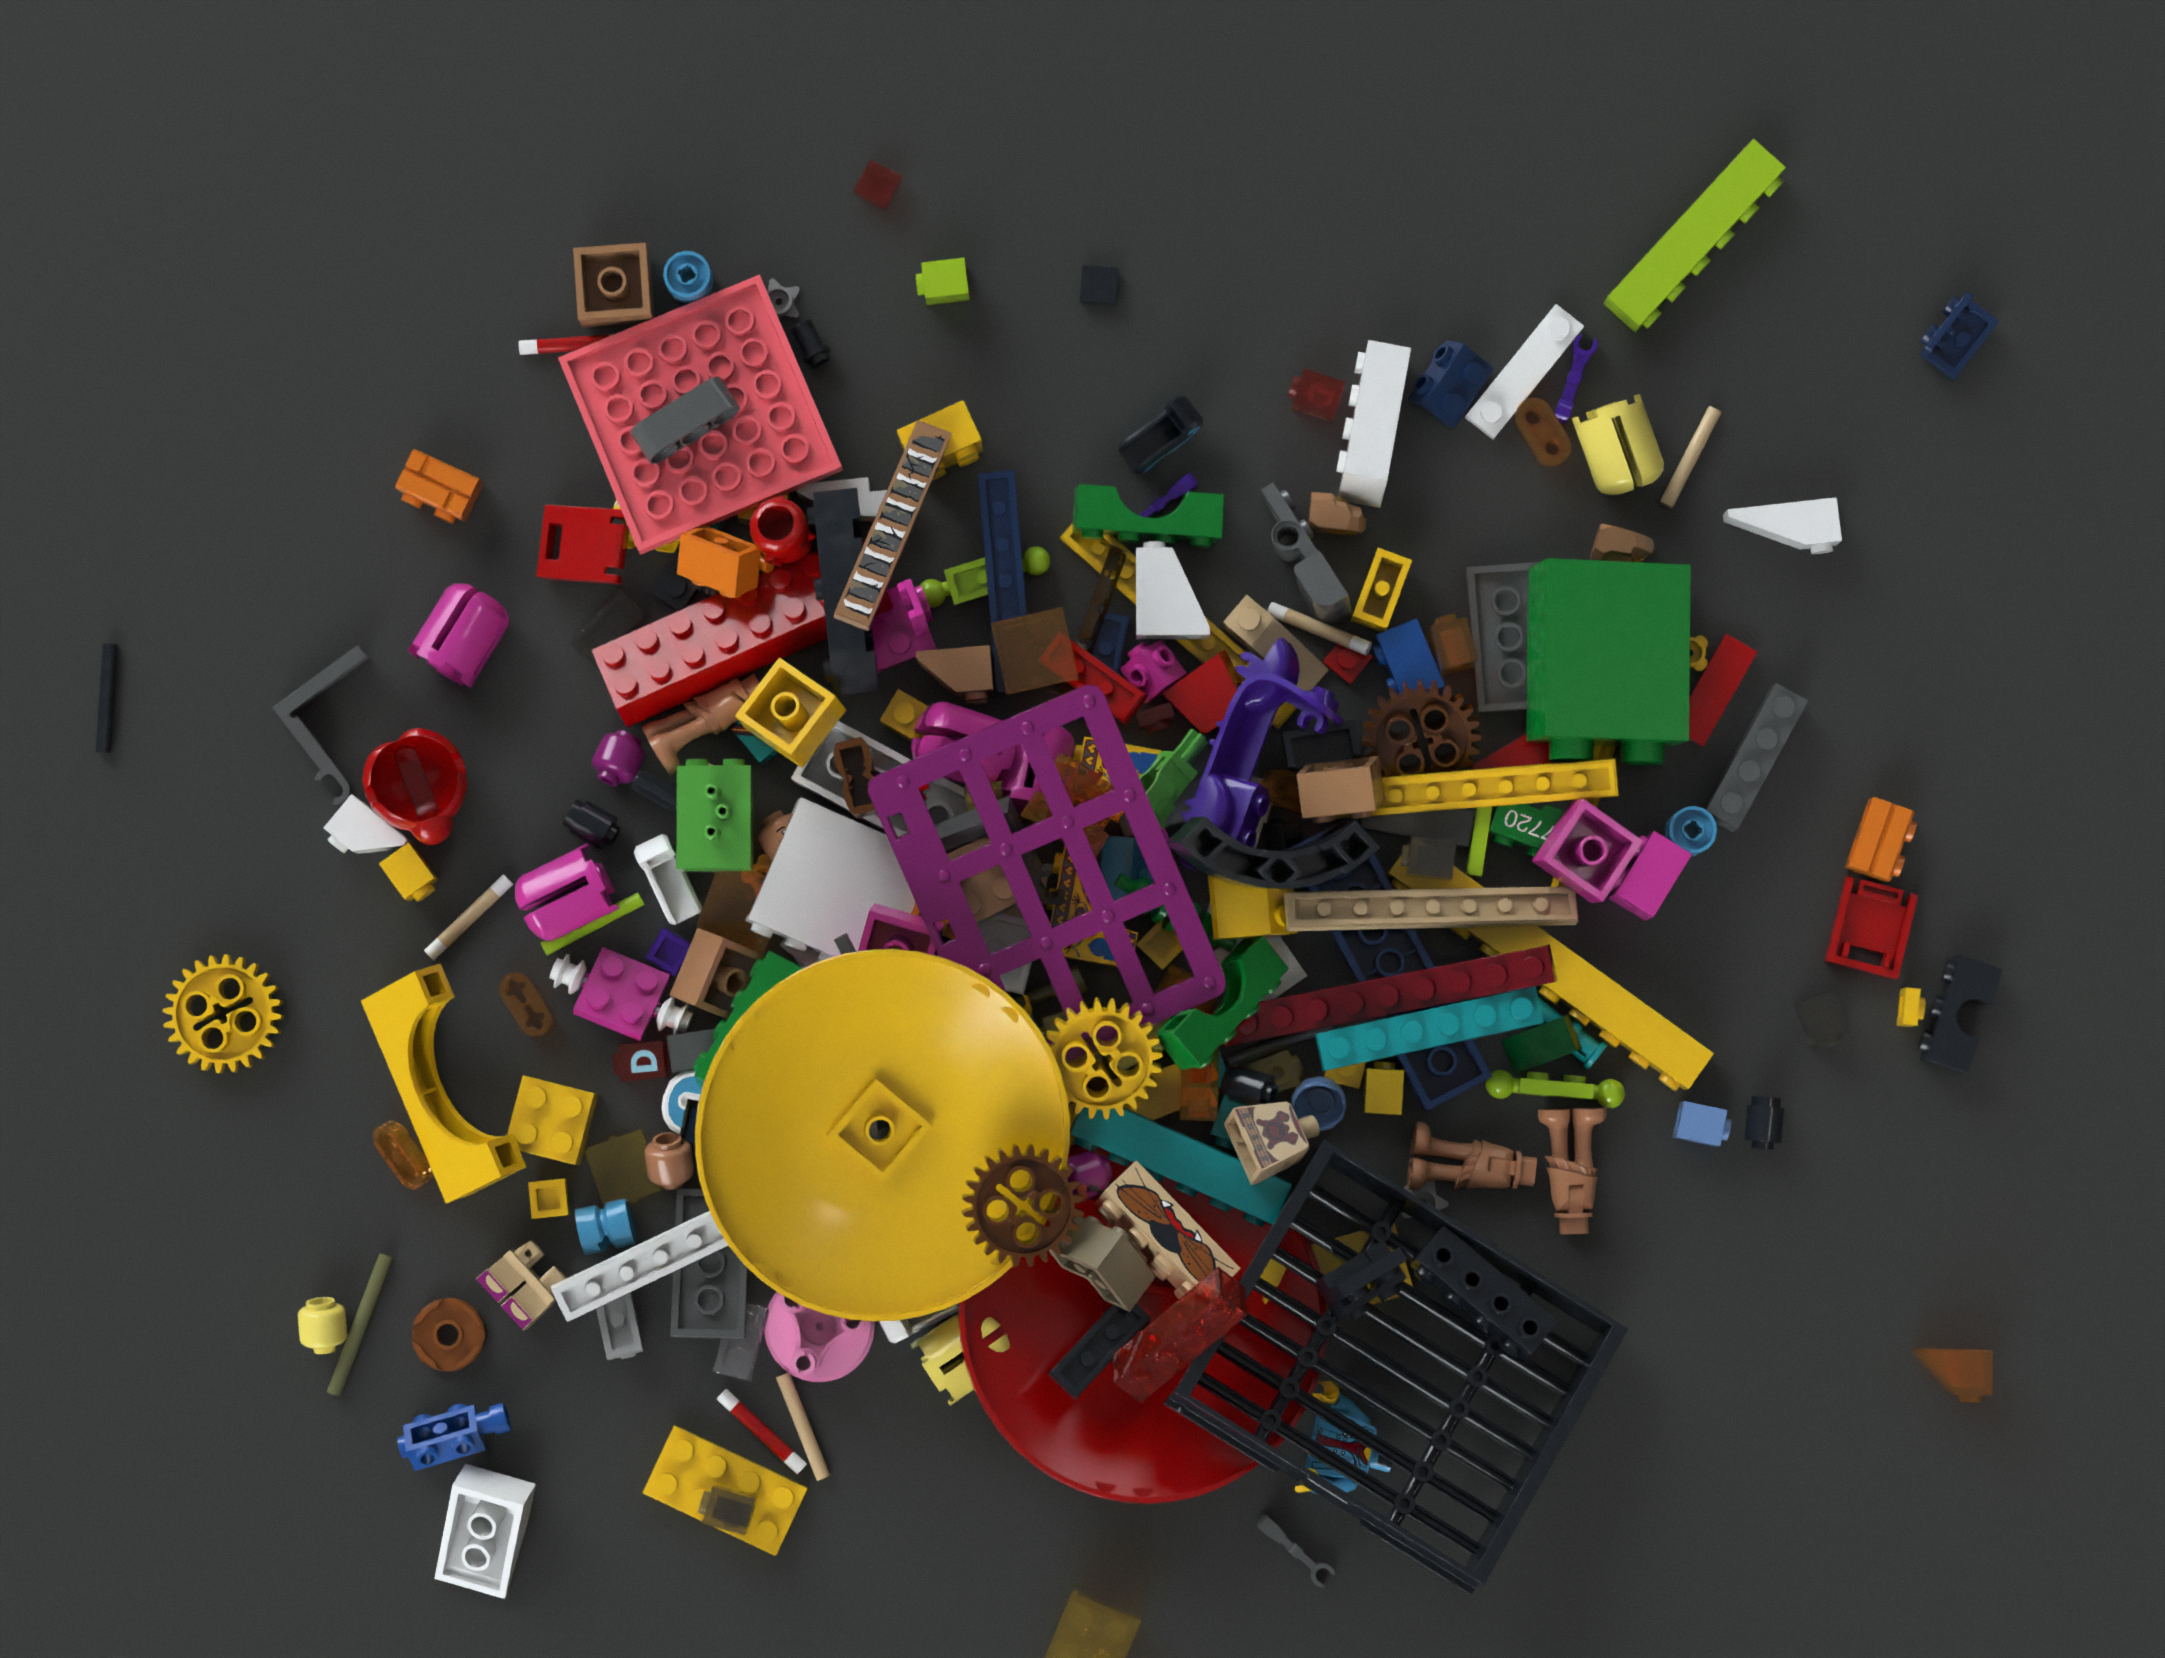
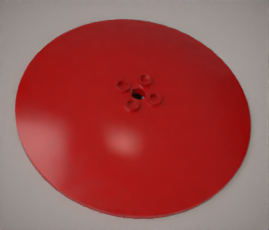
[958,1144,1327,1504]

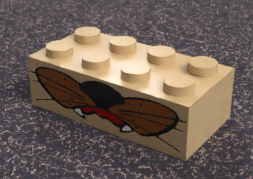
[1094,1160,1241,1310]

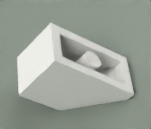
[324,794,413,854]

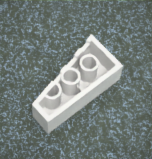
[1336,340,1411,508]

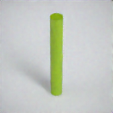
[541,892,645,956]

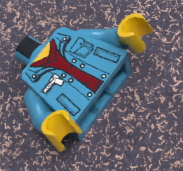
[1295,1380,1392,1495]

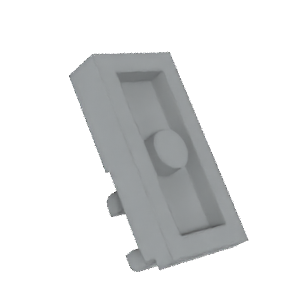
[596,1292,644,1360]

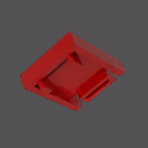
[536,505,629,584]
[1824,876,1918,980]

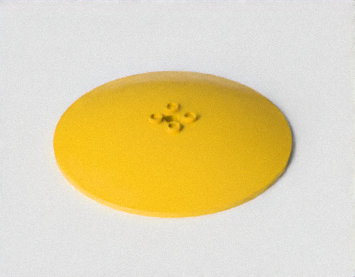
[695,949,1070,1321]

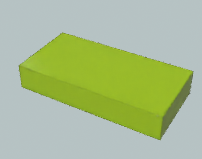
[1465,806,1492,879]

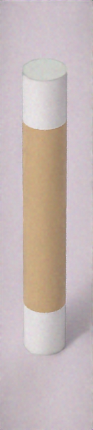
[1267,602,1372,656]
[424,874,513,960]

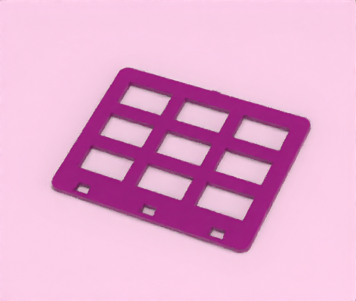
[868,685,1226,1060]

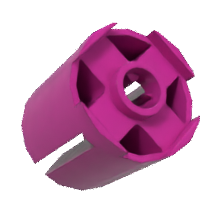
[407,583,509,689]
[911,702,1016,791]
[993,726,1075,819]
[515,843,620,941]

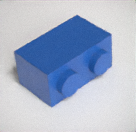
[1371,618,1445,694]

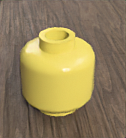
[298,1297,347,1354]

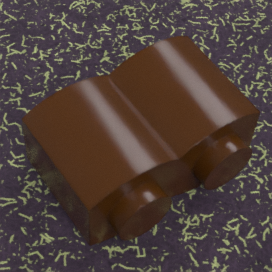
[834,737,877,819]

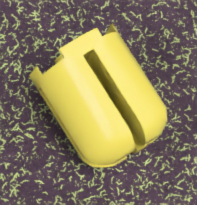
[1572,394,1664,495]
[910,1312,1010,1406]

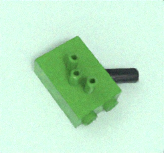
[631,759,754,872]

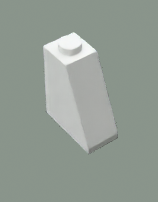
[1136,541,1210,640]

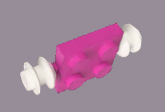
[549,947,694,1042]

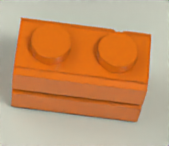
[395,449,484,524]
[1845,797,1917,883]

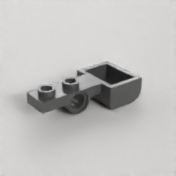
[1261,483,1352,626]

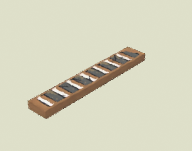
[834,420,952,631]

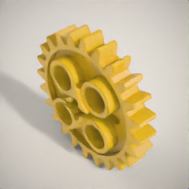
[162,954,284,1074]
[1046,998,1163,1119]

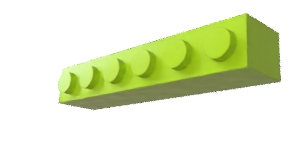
[1603,138,1786,333]

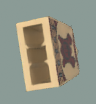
[1224,1101,1320,1186]

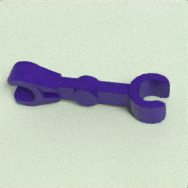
[1553,333,1598,424]
[1139,473,1197,518]

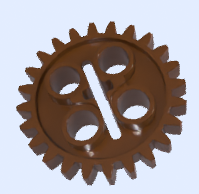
[1361,679,1482,777]
[962,1144,1084,1267]

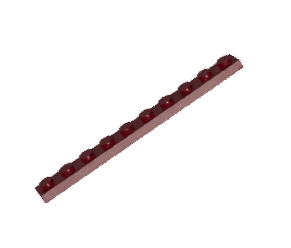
[1204,944,1558,1048]

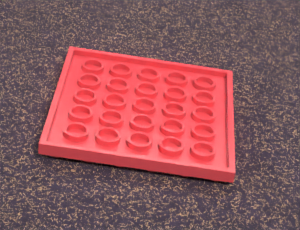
[558,274,843,555]

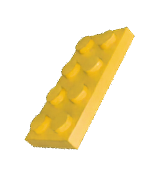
[642,1425,808,1556]

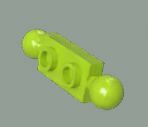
[919,546,1051,608]
[1485,1070,1625,1108]

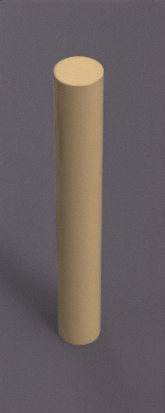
[1659,406,1721,509]
[776,1372,830,1481]

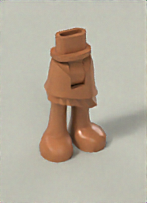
[641,674,760,777]
[1538,1107,1607,1234]
[1407,1121,1537,1191]

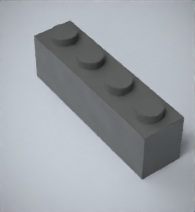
[1704,683,1808,832]

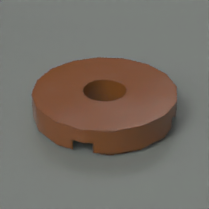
[412,1298,486,1372]

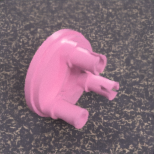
[764,1292,875,1382]

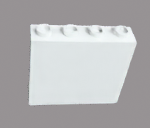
[745,797,916,961]

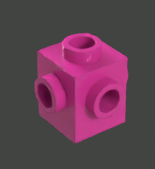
[1120,639,1187,704]

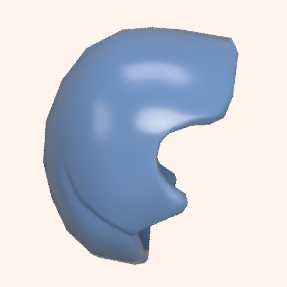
[1291,1076,1347,1131]

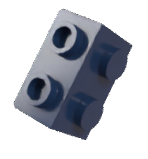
[1918,291,1999,380]
[1408,340,1494,428]

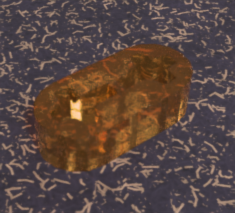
[499,973,553,1037]

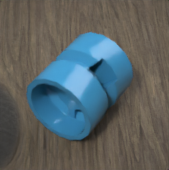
[663,251,715,306]
[1663,806,1717,857]
[575,1198,637,1256]

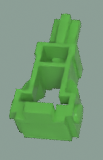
[1139,729,1208,829]

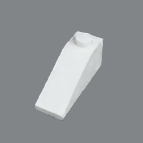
[1723,497,1842,554]

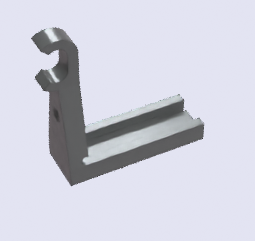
[272,645,370,805]
[935,796,1066,905]

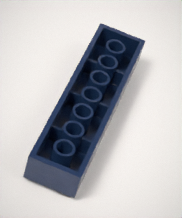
[1289,818,1493,1112]

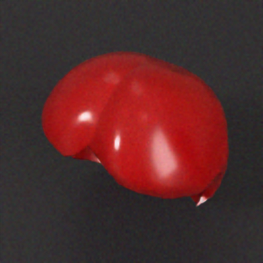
[362,728,468,845]

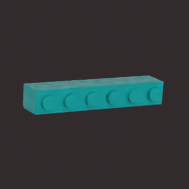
[1315,986,1544,1071]
[1070,1107,1292,1227]

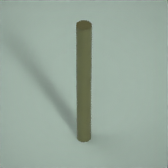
[326,1253,393,1397]

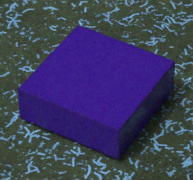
[644,927,691,977]

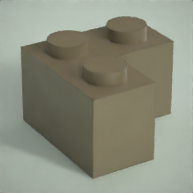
[1048,1216,1155,1312]

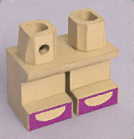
[476,1240,567,1330]

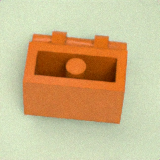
[677,526,774,598]

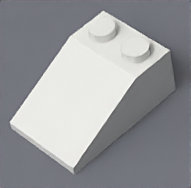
[434,1464,536,1599]

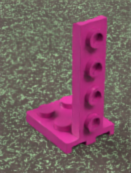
[869,579,937,673]

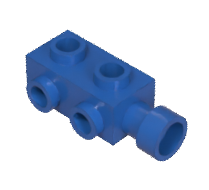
[397,1402,512,1471]

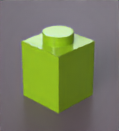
[915,257,970,305]

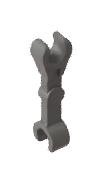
[1256,1514,1335,1587]

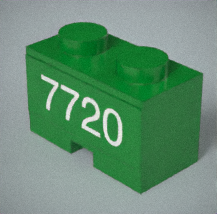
[1488,803,1564,857]

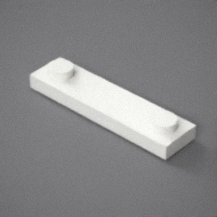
[1465,304,1584,440]

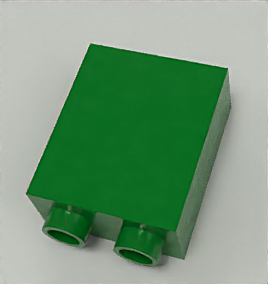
[1526,558,1691,766]

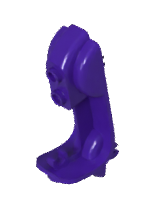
[1181,638,1344,870]

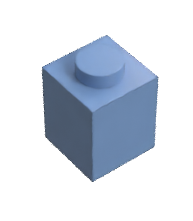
[1672,1101,1731,1147]

